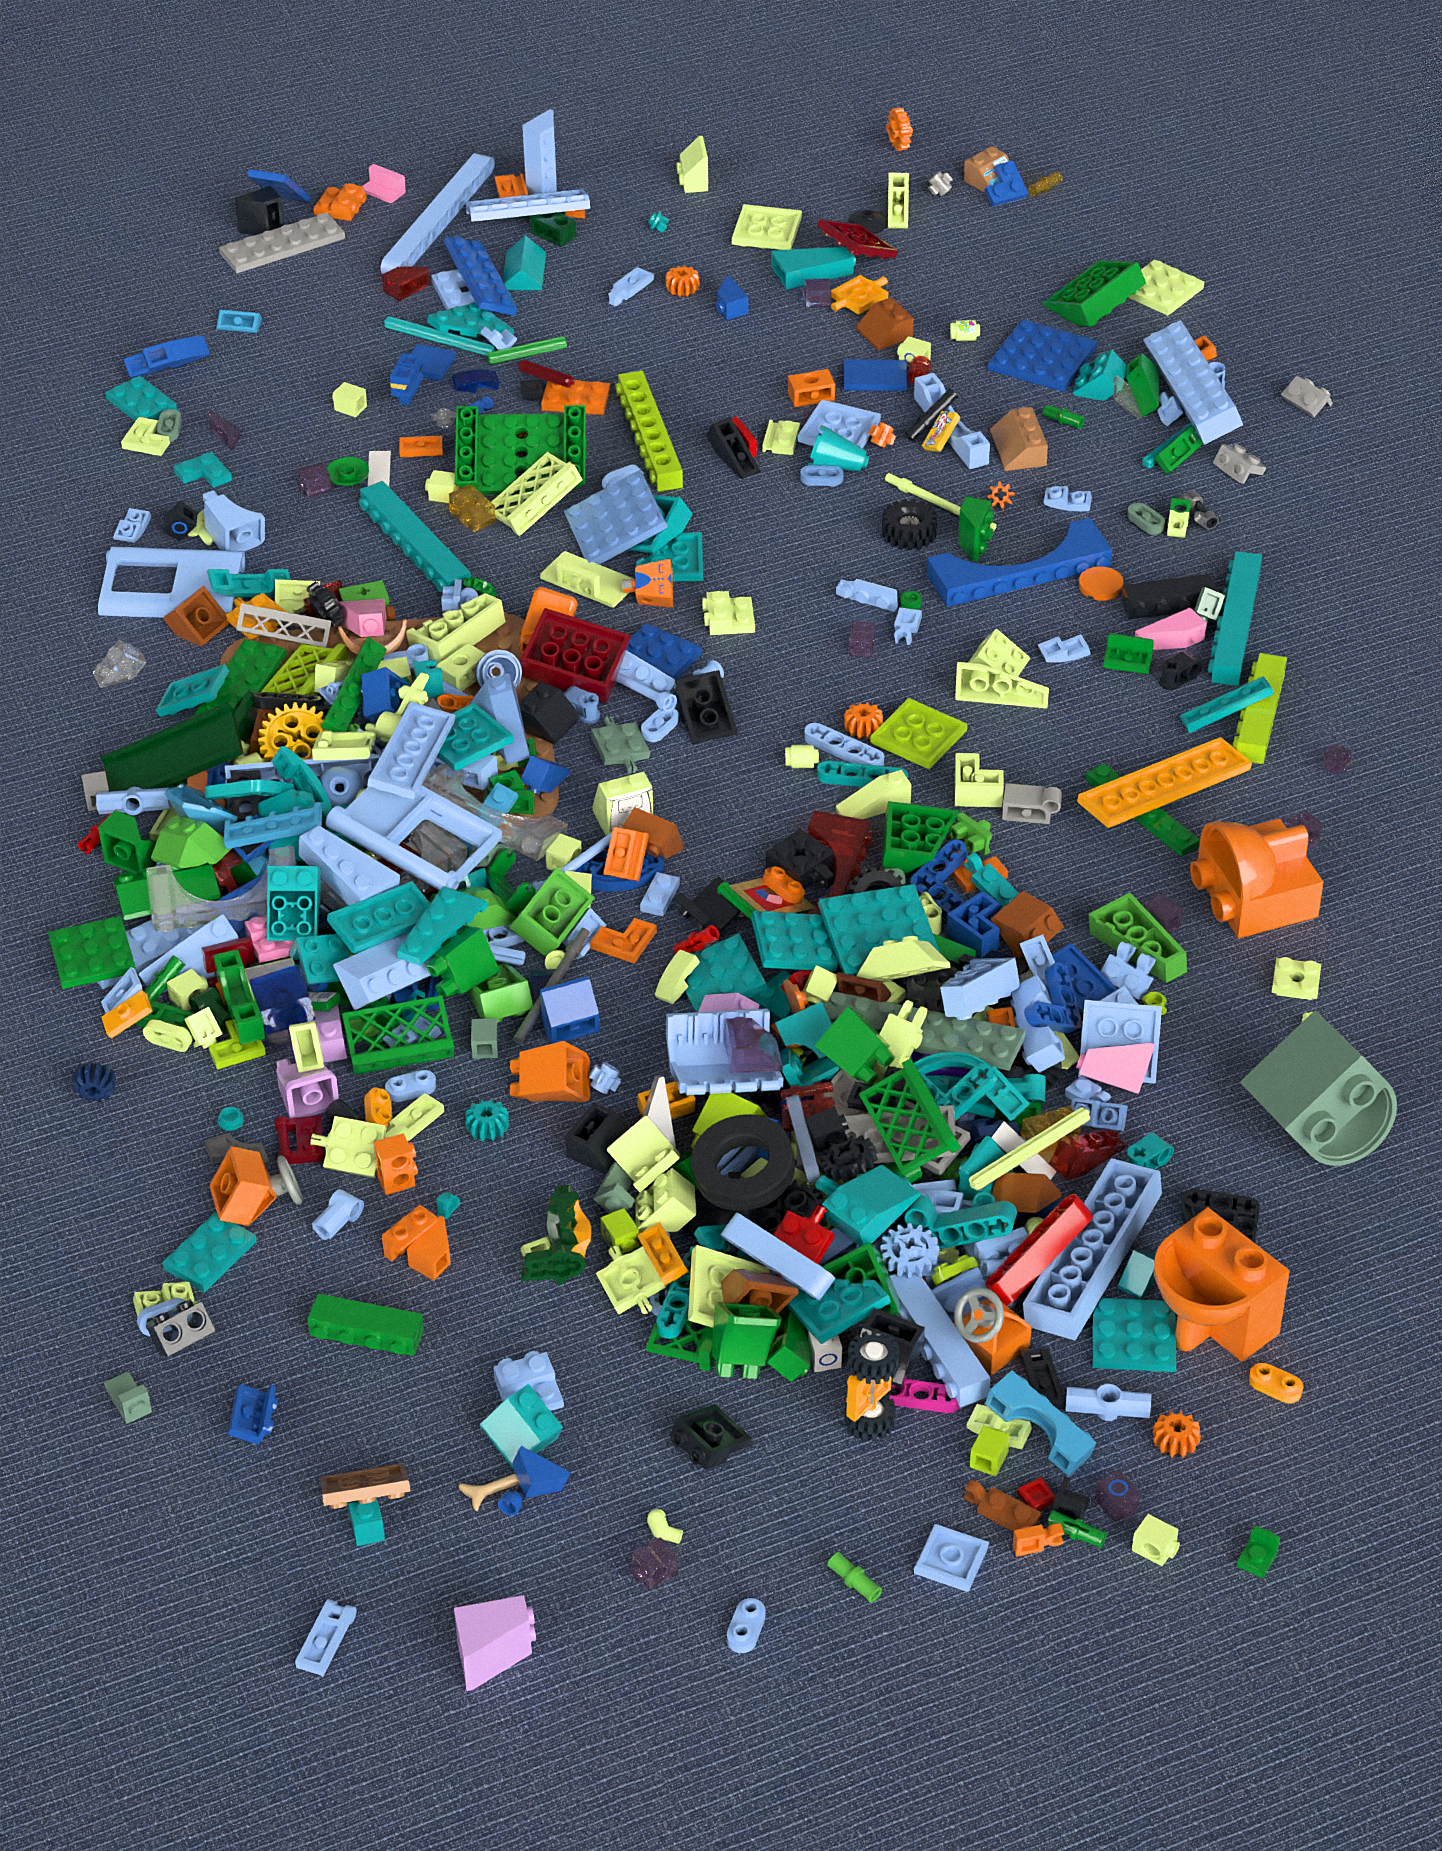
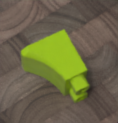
[691,1093,768,1157]

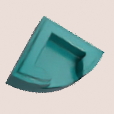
[436,1192,461,1220]

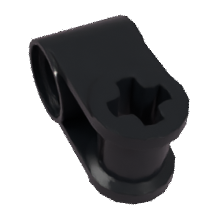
[1159,651,1202,690]

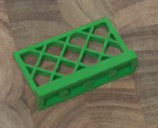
[342,996,454,1075]
[859,1058,961,1176]
[646,1281,714,1372]

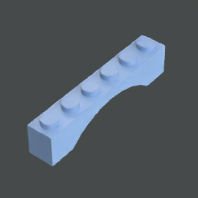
[914,373,990,469]

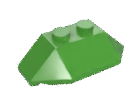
[151,815,232,868]
[429,886,516,930]

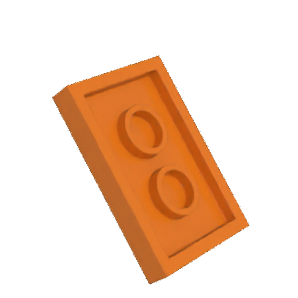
[541,380,610,415]

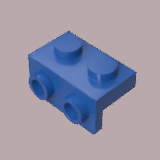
[227,1384,278,1445]

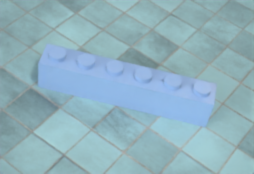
[890,1272,990,1407]

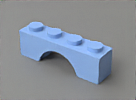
[1011,975,1065,1072]

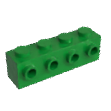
[307,1294,424,1356]

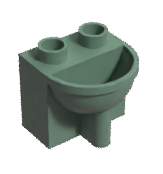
[1240,1010,1397,1166]

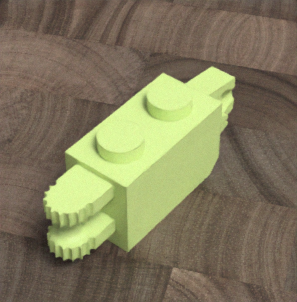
[874,1000,927,1084]

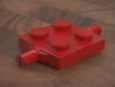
[773,1204,835,1277]

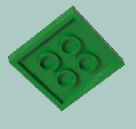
[48,916,136,989]

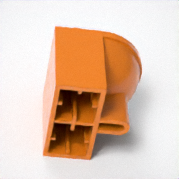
[1190,818,1323,938]
[1154,1207,1290,1362]

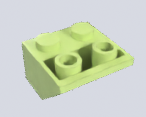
[635,1168,696,1233]

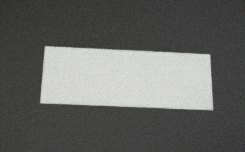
[368,451,391,487]
[992,1122,1057,1180]

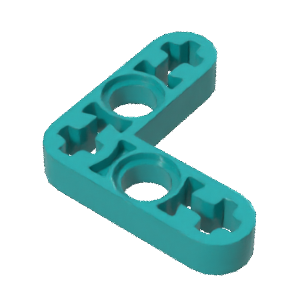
[205,780,294,800]

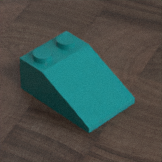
[627,495,693,553]
[821,1165,921,1247]

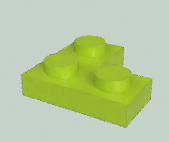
[208,1020,266,1070]

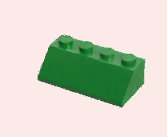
[113,862,221,921]

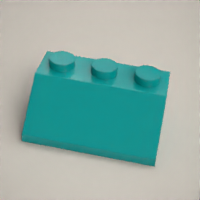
[257,789,322,861]

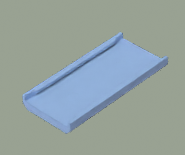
[466,189,590,221]

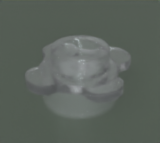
[431,408,456,427]

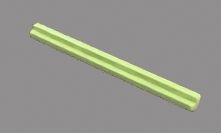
[969,1107,1090,1191]

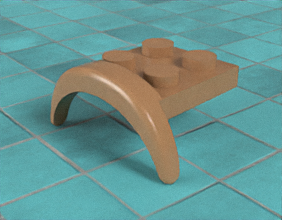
[338,619,407,655]

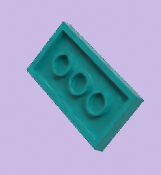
[327,881,430,954]

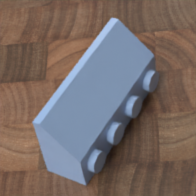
[523,109,557,195]
[333,932,433,1010]

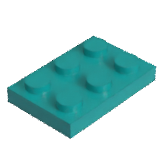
[105,375,177,421]
[155,664,229,717]
[162,1212,257,1293]

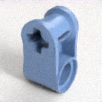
[563,686,600,724]

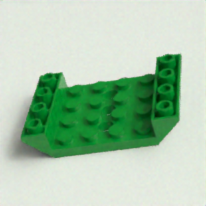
[455,405,586,495]

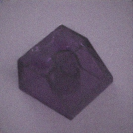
[725,1017,783,1073]

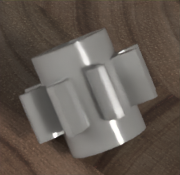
[928,171,953,196]

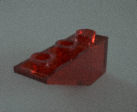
[1049,1130,1127,1179]

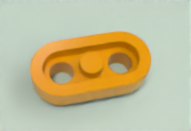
[364,1087,392,1131]
[1249,1363,1303,1403]

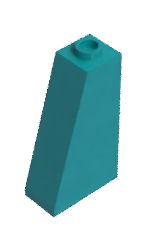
[771,247,856,290]

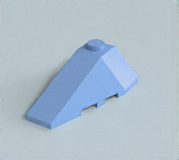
[138,915,250,993]

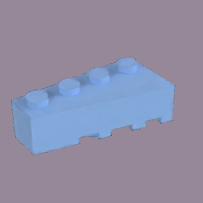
[940,958,1020,1020]

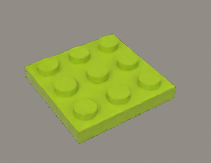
[870,698,967,769]

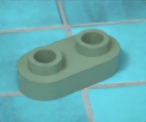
[157,409,182,442]
[1128,503,1165,535]

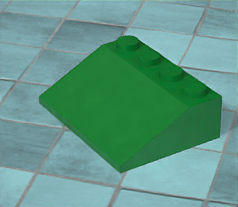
[1043,260,1146,327]

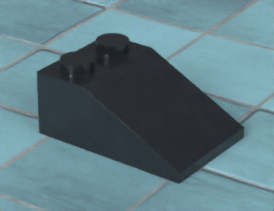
[673,670,738,744]

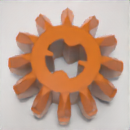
[666,265,700,297]
[844,702,883,739]
[1152,1410,1201,1458]

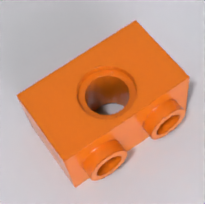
[788,369,835,407]

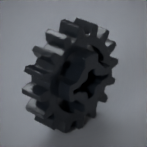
[306,581,344,628]
[820,1135,878,1182]

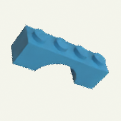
[985,1370,1096,1477]

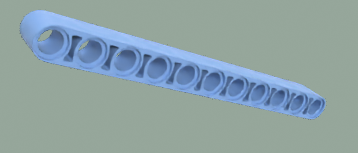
[381,153,495,278]

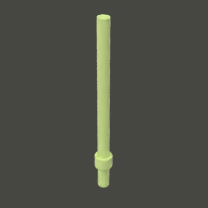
[885,473,996,532]

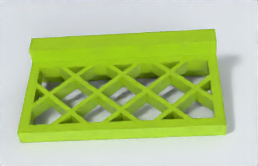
[261,643,350,699]

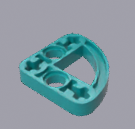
[909,1052,997,1121]

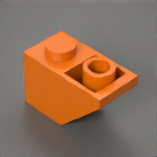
[407,1216,451,1280]

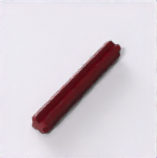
[517,360,575,388]

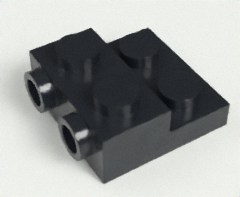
[670,1404,752,1470]

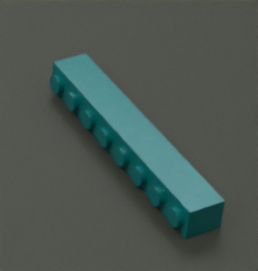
[359,481,471,592]
[1208,551,1262,686]

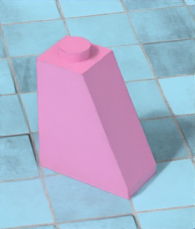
[339,599,387,637]
[1076,1043,1155,1094]

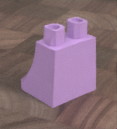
[276,1059,339,1119]

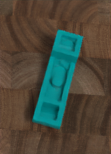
[207,569,291,598]
[271,746,332,830]

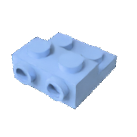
[493,1351,564,1411]

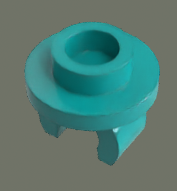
[648,211,669,232]

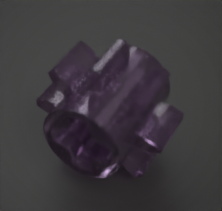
[1322,744,1352,774]

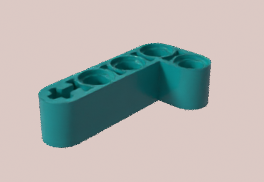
[905,1195,1017,1250]

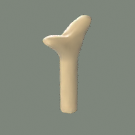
[459,1473,519,1511]

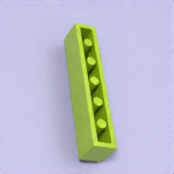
[1233,653,1287,764]

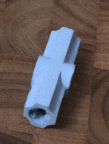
[96,787,171,815]
[1065,1384,1151,1421]

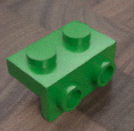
[1103,633,1154,674]

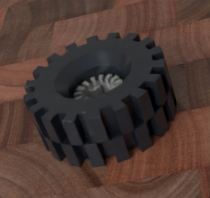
[882,499,937,550]

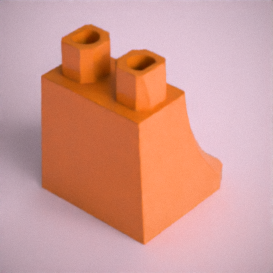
[518,587,578,653]
[510,1041,590,1102]

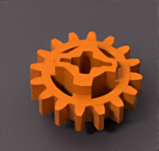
[886,107,913,151]

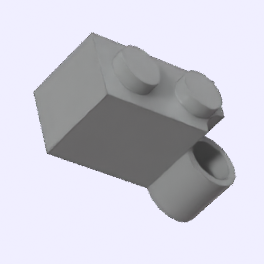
[1002,783,1062,824]

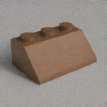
[990,407,1048,471]

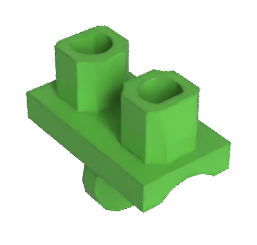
[949,812,992,856]

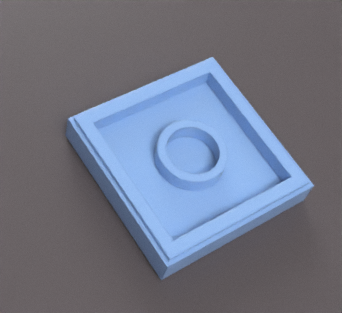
[914,1524,989,1592]

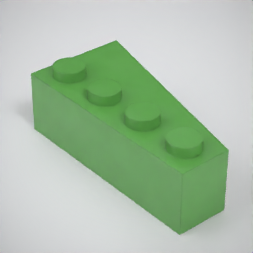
[1089,892,1187,983]

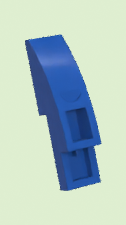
[123,335,210,379]

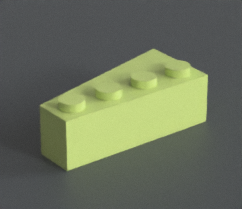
[406,593,505,665]

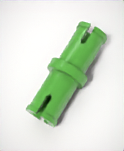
[827,1552,882,1603]

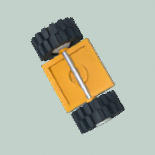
[845,1330,900,1441]

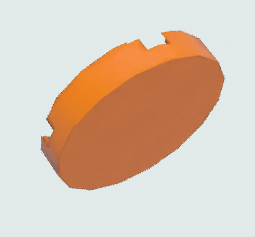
[1079,566,1124,601]

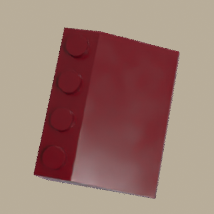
[520,608,631,703]

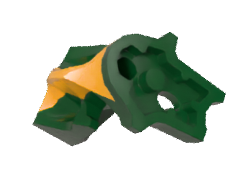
[521,1185,591,1285]

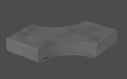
[204,1133,270,1168]

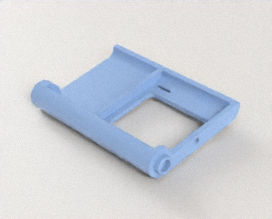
[326,785,502,891]

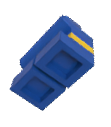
[390,353,423,405]

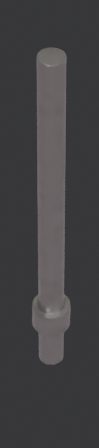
[513,928,590,1044]

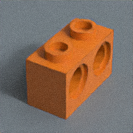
[373,1133,418,1195]

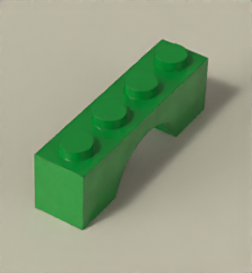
[213,949,265,1045]

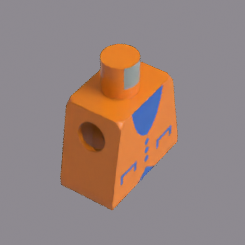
[622,559,674,608]

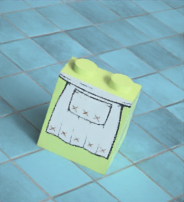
[592,772,653,836]

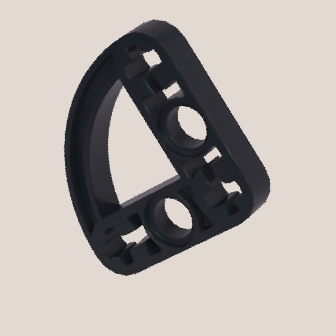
[1181,1189,1260,1243]

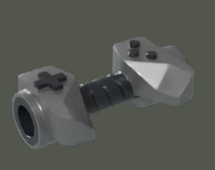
[1178,490,1219,531]

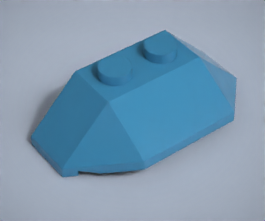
[165,783,238,834]

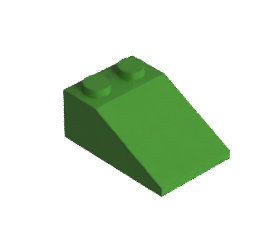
[509,867,595,957]
[467,963,533,1022]

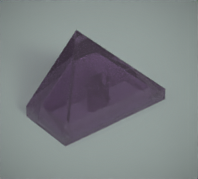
[208,411,243,450]

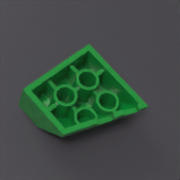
[882,801,959,874]
[822,1243,901,1320]

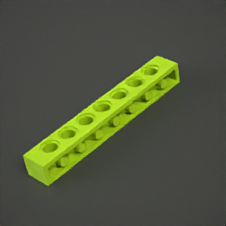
[615,371,683,491]

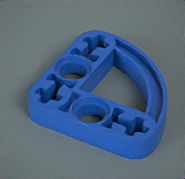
[575,846,664,892]

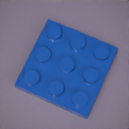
[627,623,702,680]

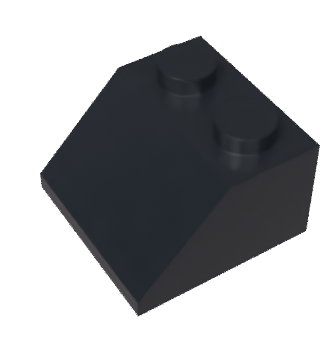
[519,681,580,745]

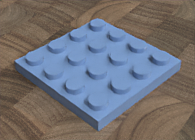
[564,470,668,565]

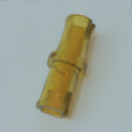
[1028,171,1063,197]

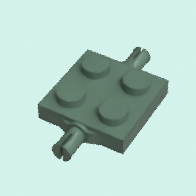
[591,716,650,774]

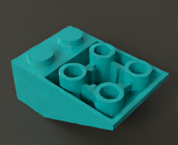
[267,866,321,941]

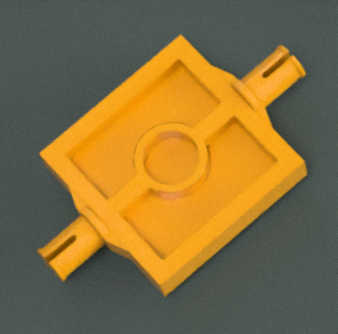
[831,275,888,315]
[226,593,286,640]

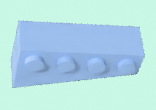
[299,826,400,906]

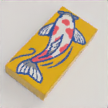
[922,411,961,452]

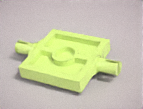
[311,1116,387,1178]
[596,1246,666,1314]

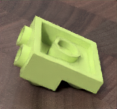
[702,591,755,635]

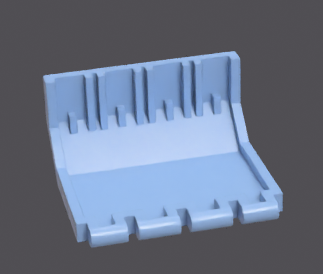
[666,1009,783,1095]

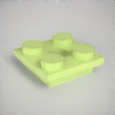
[1272,957,1321,1000]

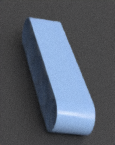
[720,1212,835,1301]

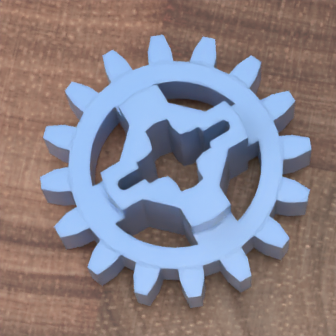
[880,1223,939,1278]

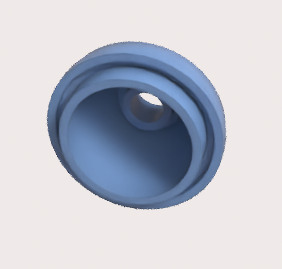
[476,649,522,689]
[319,766,364,809]

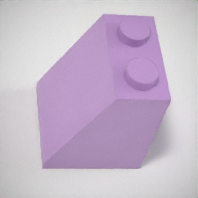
[454,1595,536,1691]

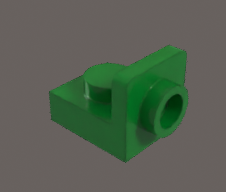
[1237,1526,1280,1579]

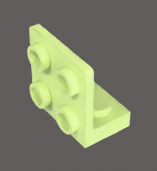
[968,629,1030,677]
[607,1116,680,1192]

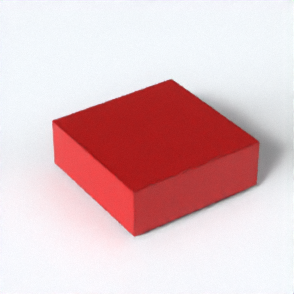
[1017,1477,1055,1511]

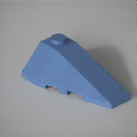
[471,673,530,764]

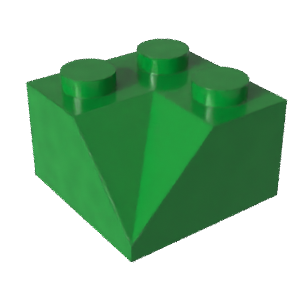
[98,810,157,874]

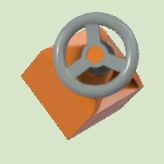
[209,1146,303,1226]
[953,1287,1032,1376]

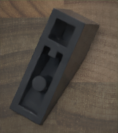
[706,417,761,480]

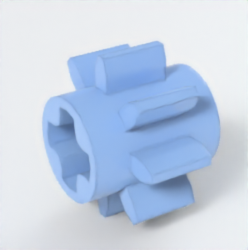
[589,1062,621,1094]

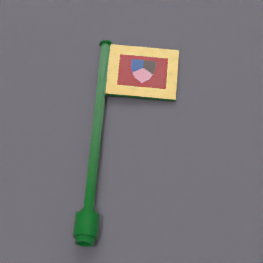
[717,878,839,992]

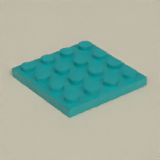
[818,884,940,976]

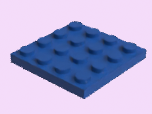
[988,320,1097,392]

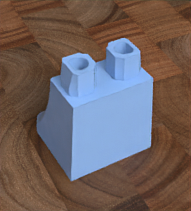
[203,490,265,551]

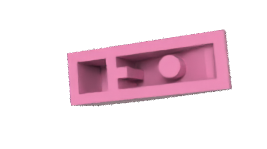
[1135,608,1206,650]

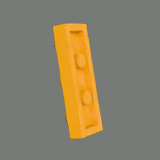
[637,1222,688,1285]

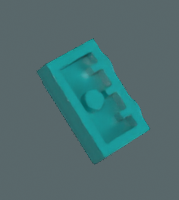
[289,934,350,984]
[780,1047,840,1094]

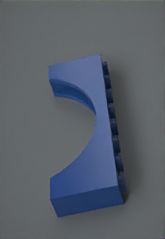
[926,518,1112,607]

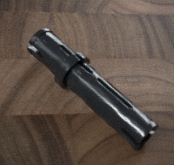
[904,388,958,443]

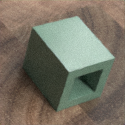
[471,1018,499,1059]

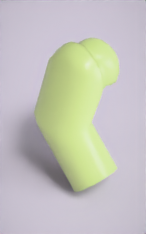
[647,1509,683,1544]

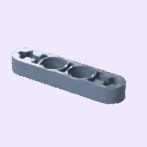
[786,1094,821,1184]

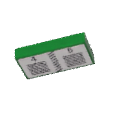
[285,992,341,1011]

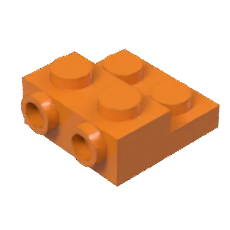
[313,183,366,221]

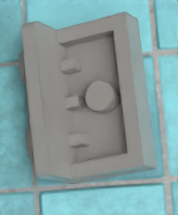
[1281,375,1333,417]
[1213,444,1266,484]

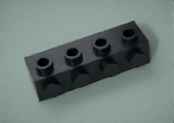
[1121,574,1218,619]

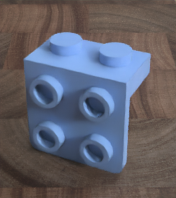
[962,1227,1028,1268]

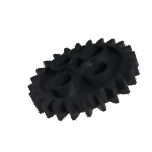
[748,1179,828,1235]

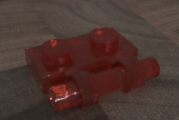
[781,1081,835,1132]

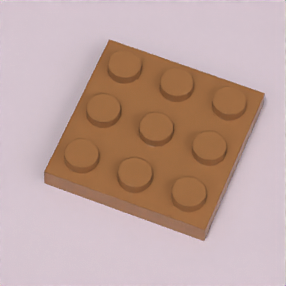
[320,1463,410,1508]

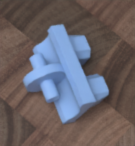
[441,579,478,612]

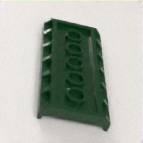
[100,702,244,802]

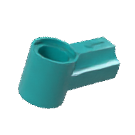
[1006,1074,1046,1104]

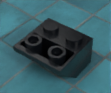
[235,186,284,235]
[565,1103,629,1175]
[860,1308,925,1388]

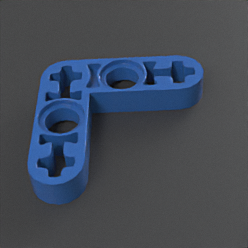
[910,840,968,917]
[1024,962,1082,1034]

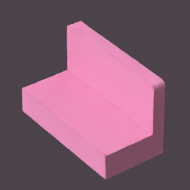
[364,164,406,203]

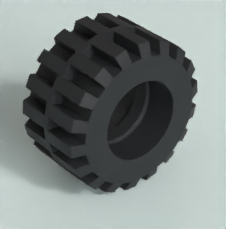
[845,867,907,895]

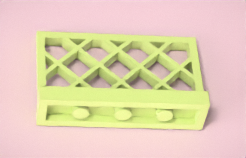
[485,452,582,536]

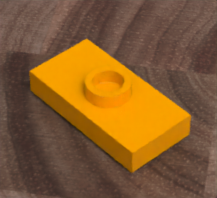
[101,990,152,1038]

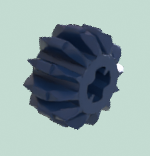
[72,1061,117,1102]

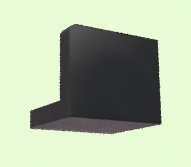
[1053,1477,1090,1519]

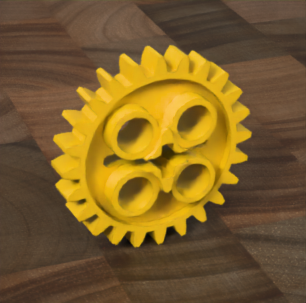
[258,702,327,762]

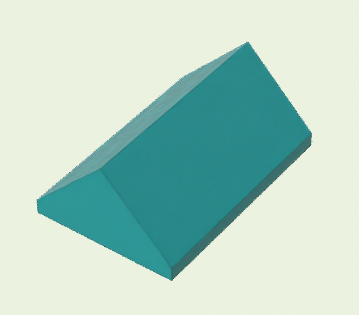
[502,235,546,290]

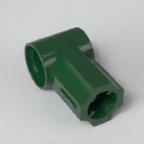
[189,987,232,1033]

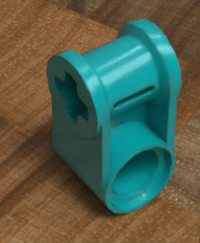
[1127,1132,1174,1170]

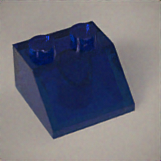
[249,965,316,1035]

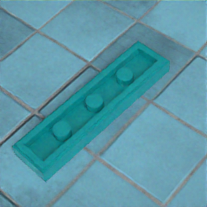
[1180,676,1274,733]

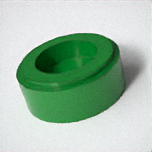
[900,591,922,610]

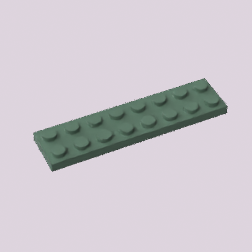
[824,991,1025,1071]

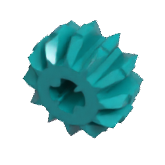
[465,1098,509,1142]

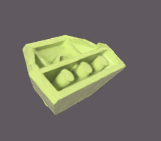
[857,936,950,982]

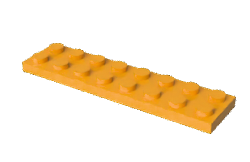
[1077,737,1252,828]

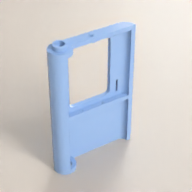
[98,547,245,618]

